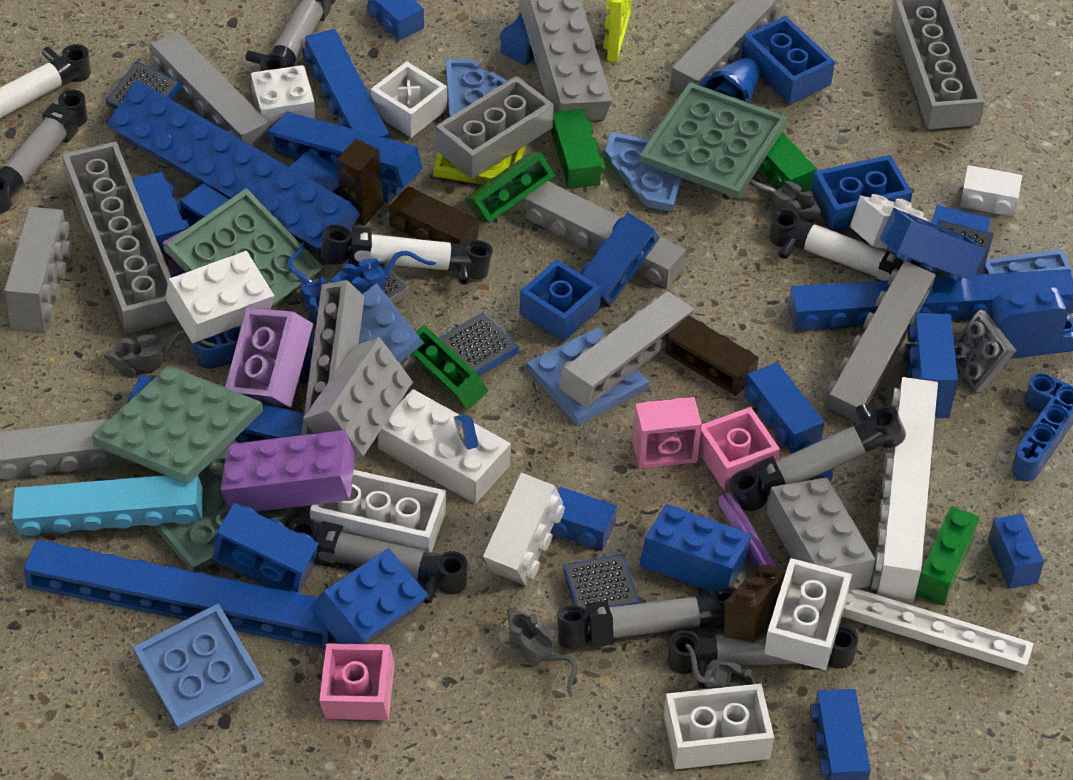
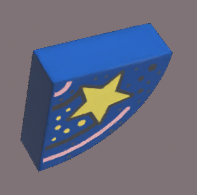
[454,414,479,450]

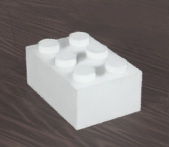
[165,251,274,343]
[483,473,565,586]
[764,558,852,670]
[663,684,774,769]

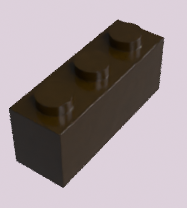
[336,138,384,226]
[389,186,478,244]
[666,315,759,396]
[724,565,786,642]

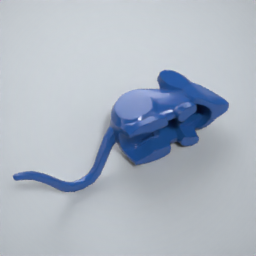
[288,241,328,326]
[331,251,436,294]

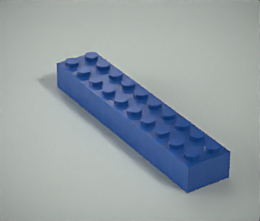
[106,80,360,255]

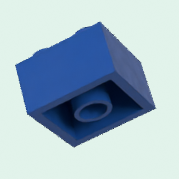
[519,259,601,342]

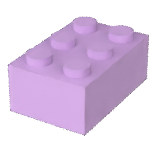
[225,308,313,408]

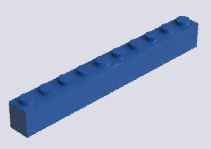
[788,269,1073,331]
[24,540,333,650]

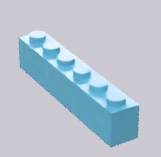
[12,475,203,536]

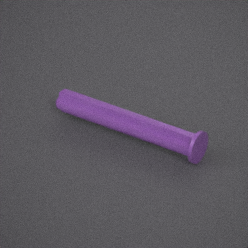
[718,492,779,570]

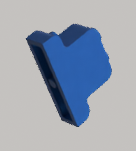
[989,287,1073,359]

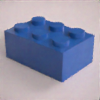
[741,16,835,105]
[811,155,913,232]
[880,208,986,282]
[904,313,958,419]
[212,503,319,593]
[639,504,752,592]
[310,548,429,644]

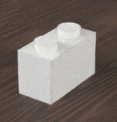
[960,165,1022,217]

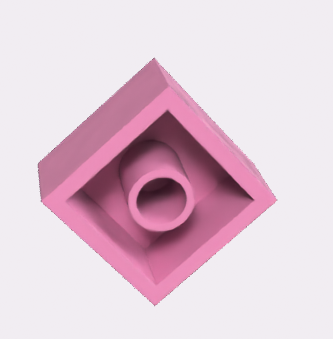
[632,397,702,469]
[698,407,780,491]
[319,644,395,720]

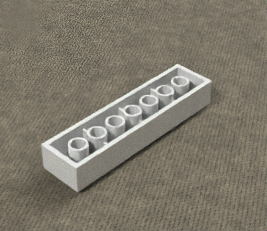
[871,377,938,606]

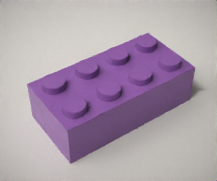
[221,430,355,512]

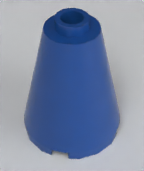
[699,58,760,103]

